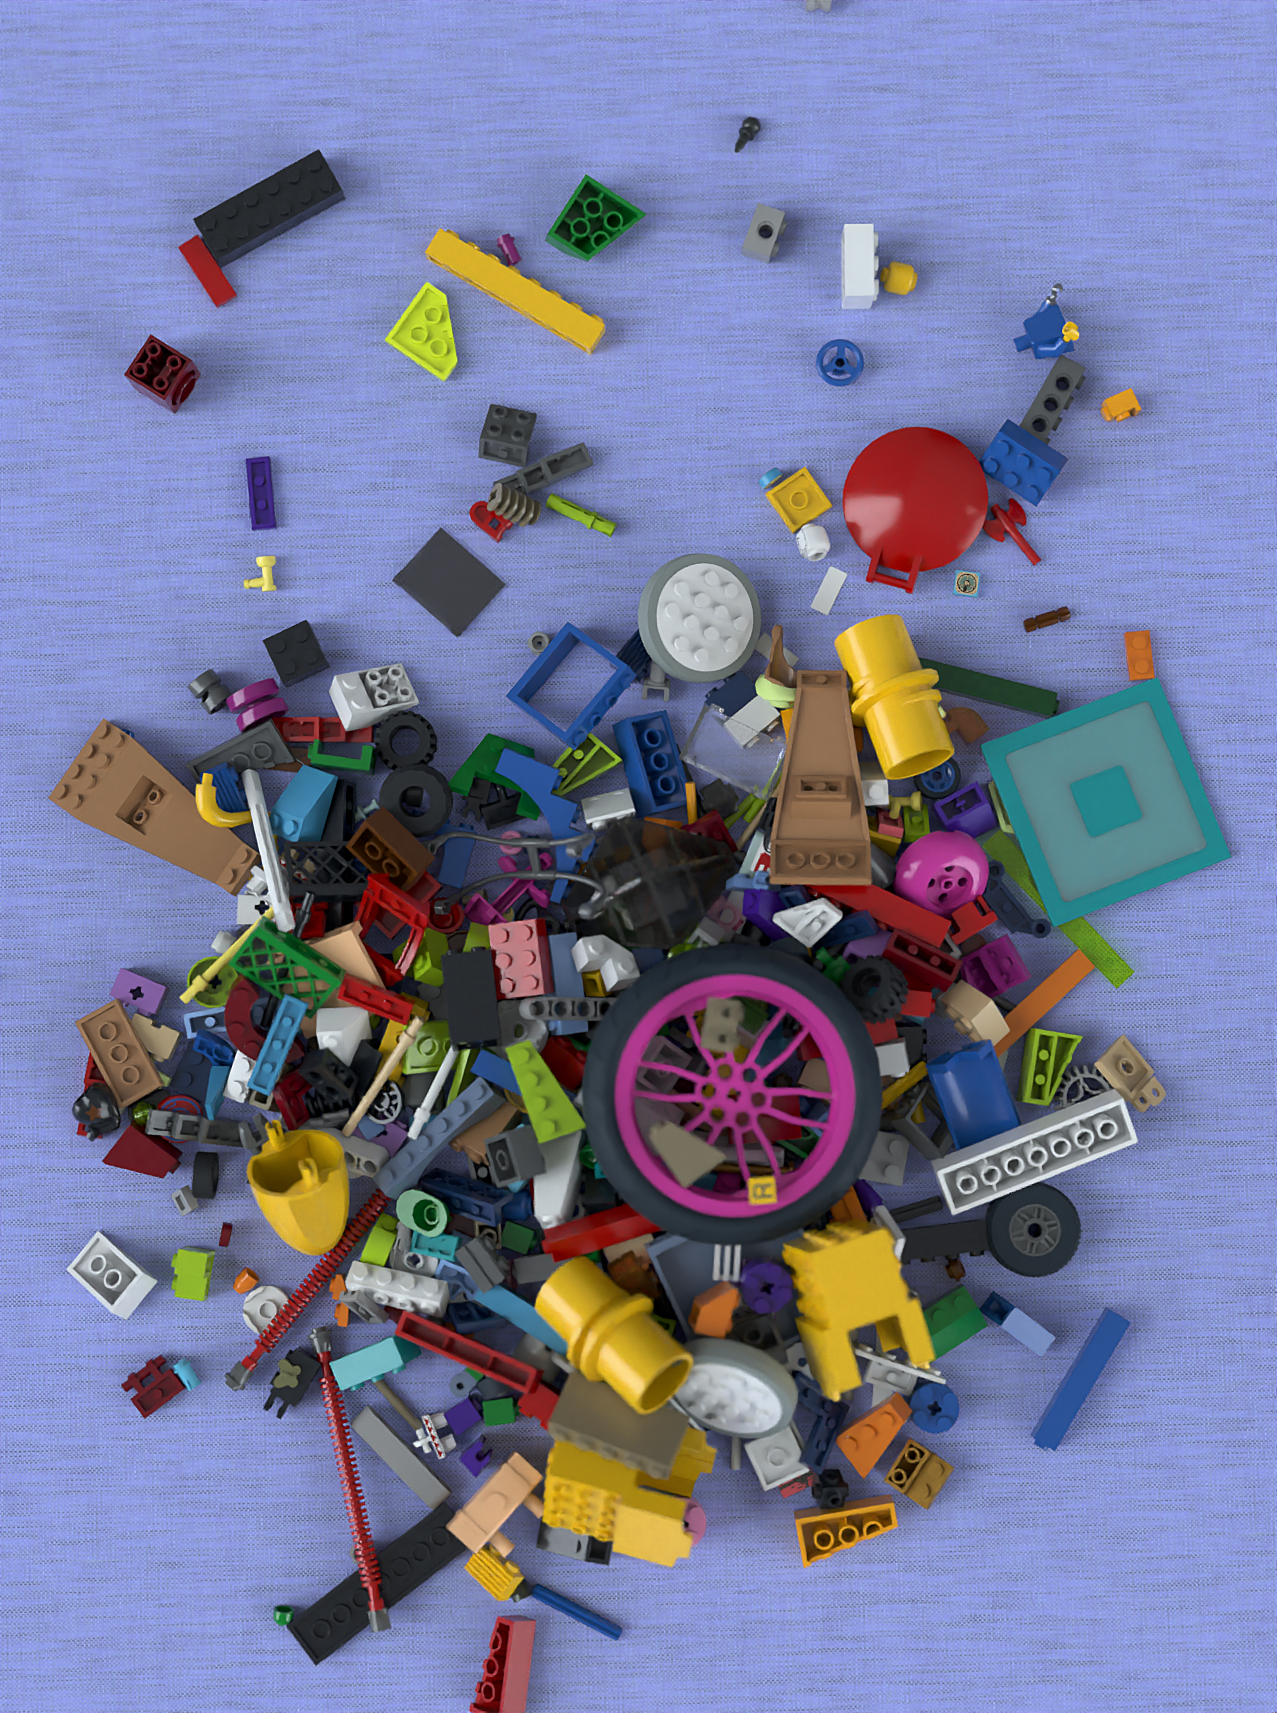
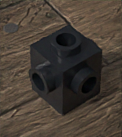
[811,1469,849,1509]

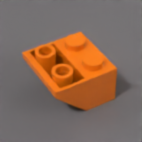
[688,1281,740,1339]

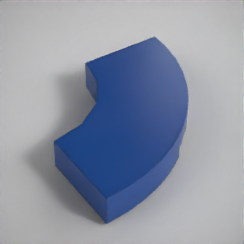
[193,1028,236,1068]

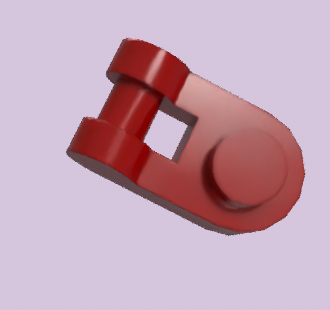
[469,501,514,543]

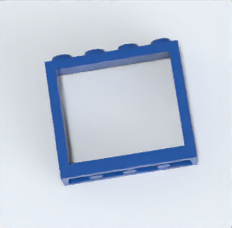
[506,622,637,751]

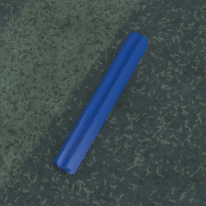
[531,1584,622,1641]

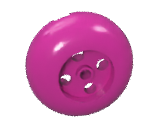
[893,830,989,920]

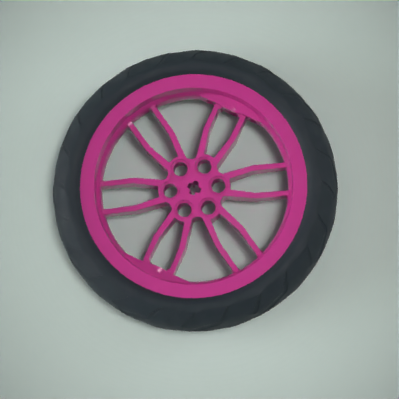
[582,943,882,1246]

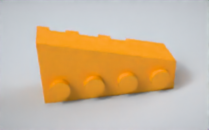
[793,1494,898,1568]

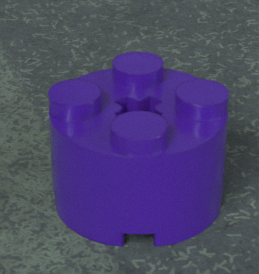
[737,1257,792,1313]

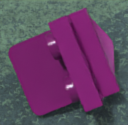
[960,934,1032,999]

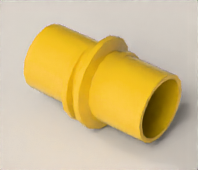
[834,614,954,780]
[535,1256,694,1414]

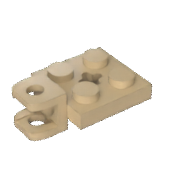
[1094,1034,1166,1113]

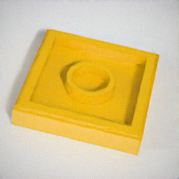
[765,467,833,534]

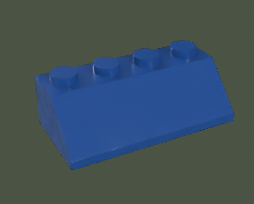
[612,710,687,818]

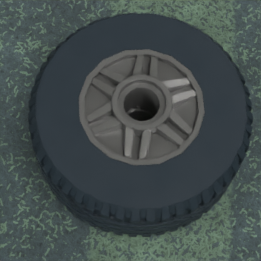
[985,1182,1081,1277]

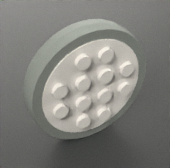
[638,553,761,683]
[672,1339,797,1438]

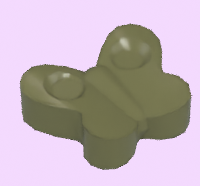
[274,1358,302,1388]

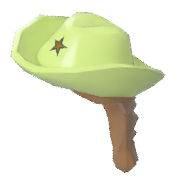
[755,625,797,709]

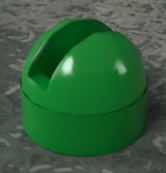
[273,1605,294,1626]

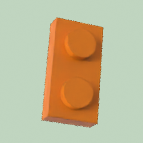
[1124,630,1155,682]

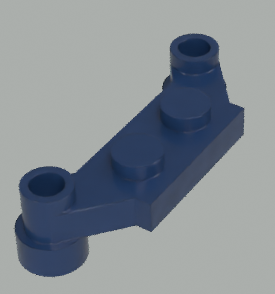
[982,861,1051,938]

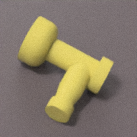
[244,556,277,592]
[887,791,923,819]

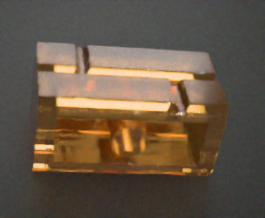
[607,1250,661,1301]

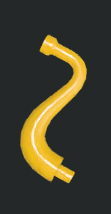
[196,773,279,854]

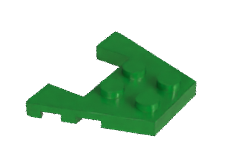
[448,733,540,821]

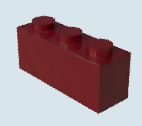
[880,928,963,993]

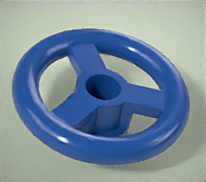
[816,339,864,387]

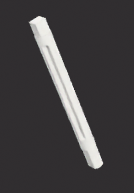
[241,769,295,932]

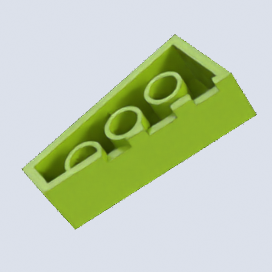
[506,1040,585,1144]

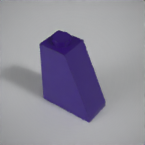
[742,889,793,942]

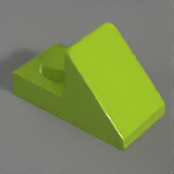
[902,804,930,843]

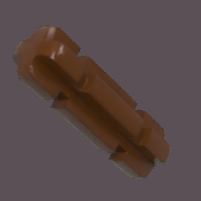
[1023,606,1071,633]

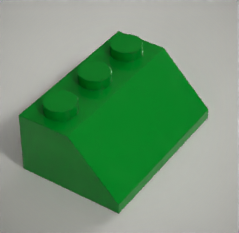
[921,1283,988,1364]

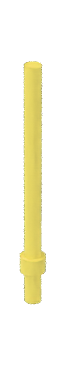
[180,905,275,1004]

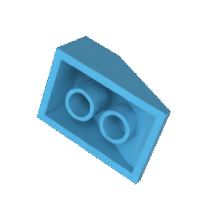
[269,764,338,842]

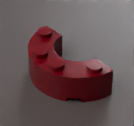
[224,973,305,1063]

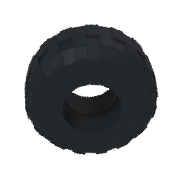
[379,763,453,838]

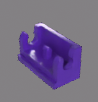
[459,1434,493,1478]

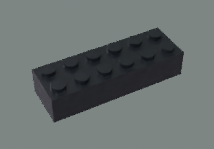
[193,149,346,268]

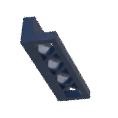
[417,1168,513,1227]

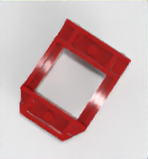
[354,873,430,988]

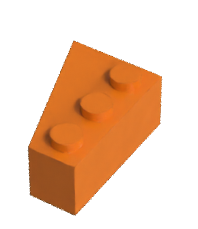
[835,1391,912,1479]

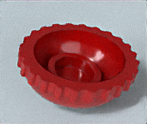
[426,897,465,935]

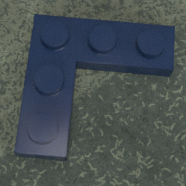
[778,884,879,950]
[790,1370,850,1474]

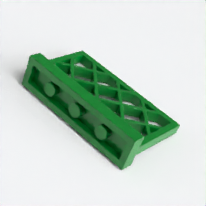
[228,915,346,1019]

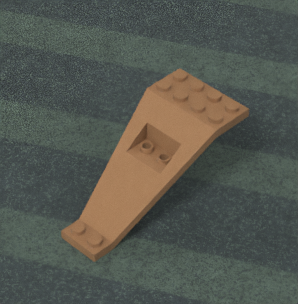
[770,670,871,885]
[48,718,262,897]

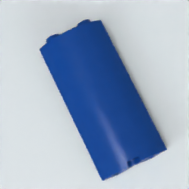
[925,1039,1022,1151]

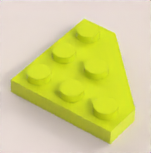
[385,281,458,382]

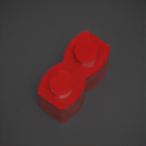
[539,1035,588,1091]

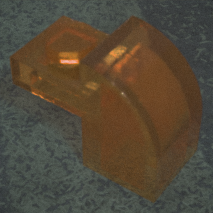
[943,707,990,746]

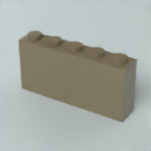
[547,1371,690,1480]

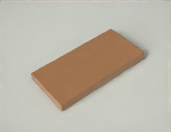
[75,998,165,1109]

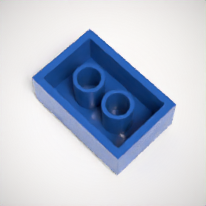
[979,419,1068,507]

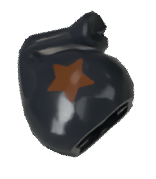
[72,1082,121,1142]

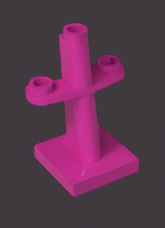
[463,852,554,926]

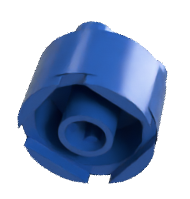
[907,1380,960,1434]

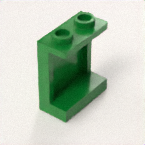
[308,739,377,776]

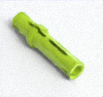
[545,493,617,537]

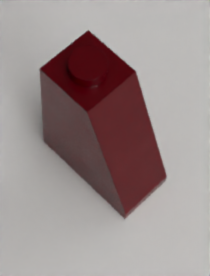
[102,1118,183,1179]

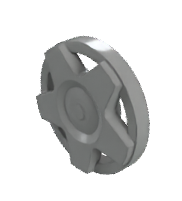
[551,1352,584,1376]

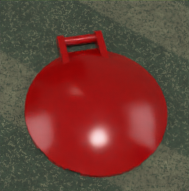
[842,427,988,594]

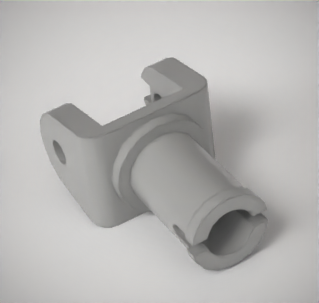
[642,660,671,702]

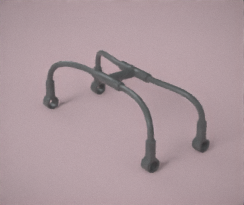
[421,831,608,919]

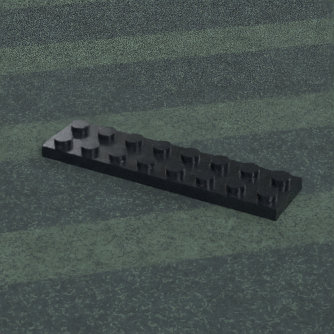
[286,1501,468,1666]

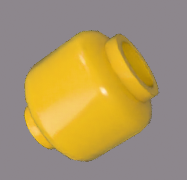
[880,261,917,296]

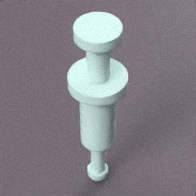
[355,798,379,824]

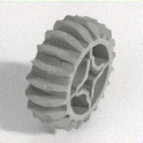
[1052,1065,1114,1110]

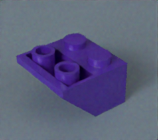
[931,781,998,839]

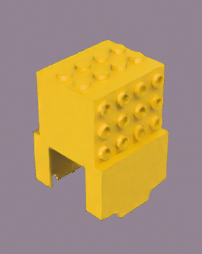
[782,1218,935,1401]
[542,1427,717,1567]

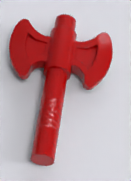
[982,498,1041,566]

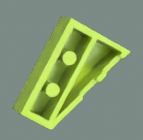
[552,732,623,797]
[1016,1028,1083,1106]

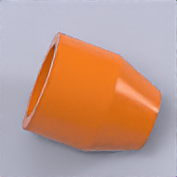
[233,1267,260,1294]

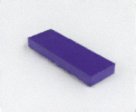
[245,456,277,531]

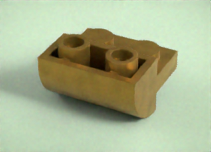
[883,1438,955,1510]

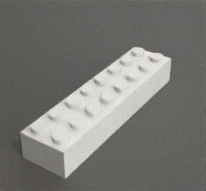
[930,1089,1138,1215]

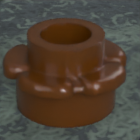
[945,1258,966,1282]

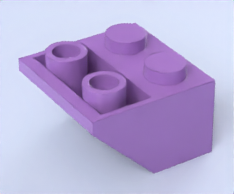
[840,929,892,988]

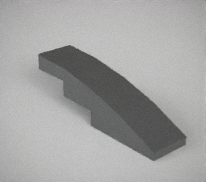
[492,442,593,496]
[145,1108,251,1148]

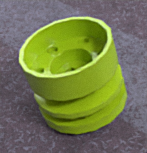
[187,956,241,1008]

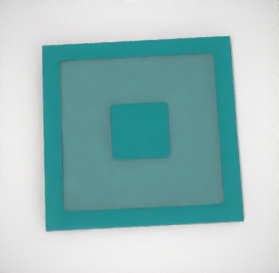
[980,677,1231,927]

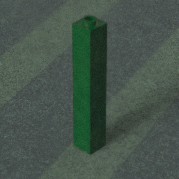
[918,657,1060,719]

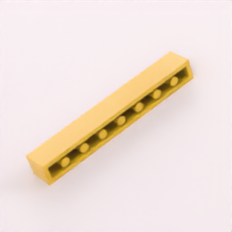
[425,228,605,355]

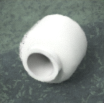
[796,523,830,561]

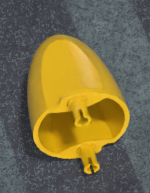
[247,1120,349,1256]

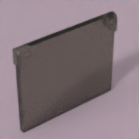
[392,528,506,638]

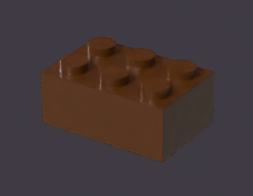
[346,806,436,893]

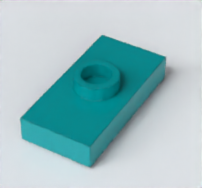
[409,1230,462,1262]

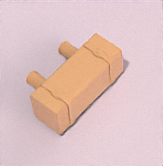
[446,1451,544,1557]

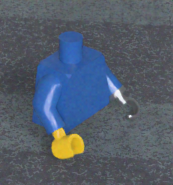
[1013,283,1079,360]

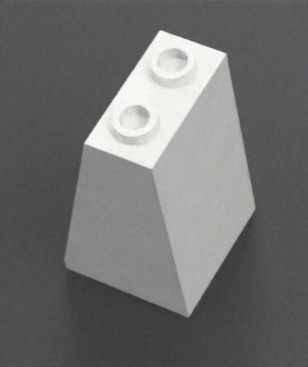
[534,1128,588,1229]

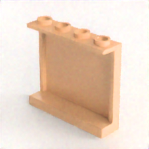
[266,921,386,1039]

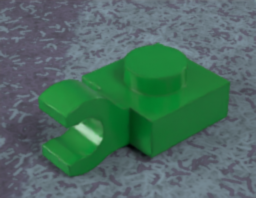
[815,946,851,989]

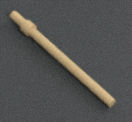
[341,1015,425,1137]

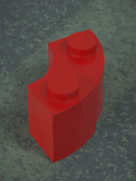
[899,970,935,1018]

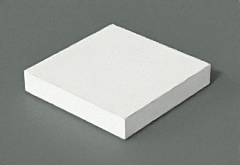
[744,1424,810,1491]

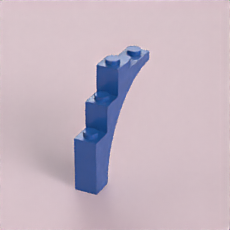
[495,747,599,903]

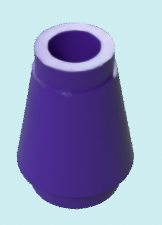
[853,1179,884,1217]

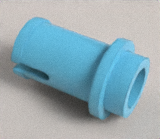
[173,1358,202,1391]

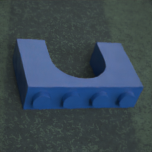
[412,810,478,890]

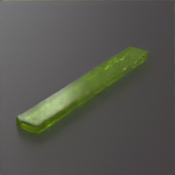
[982,829,1134,989]

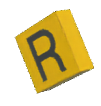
[748,1176,776,1205]

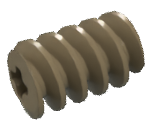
[487,483,542,527]

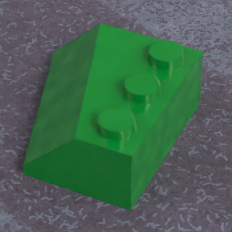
[545,174,647,262]

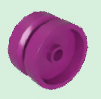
[226,678,289,733]

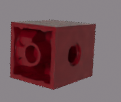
[124,334,201,414]

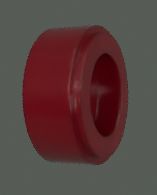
[219,1222,233,1248]

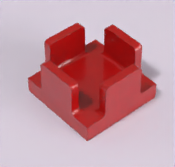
[947,895,998,945]

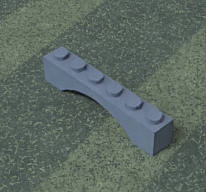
[372,1076,506,1200]

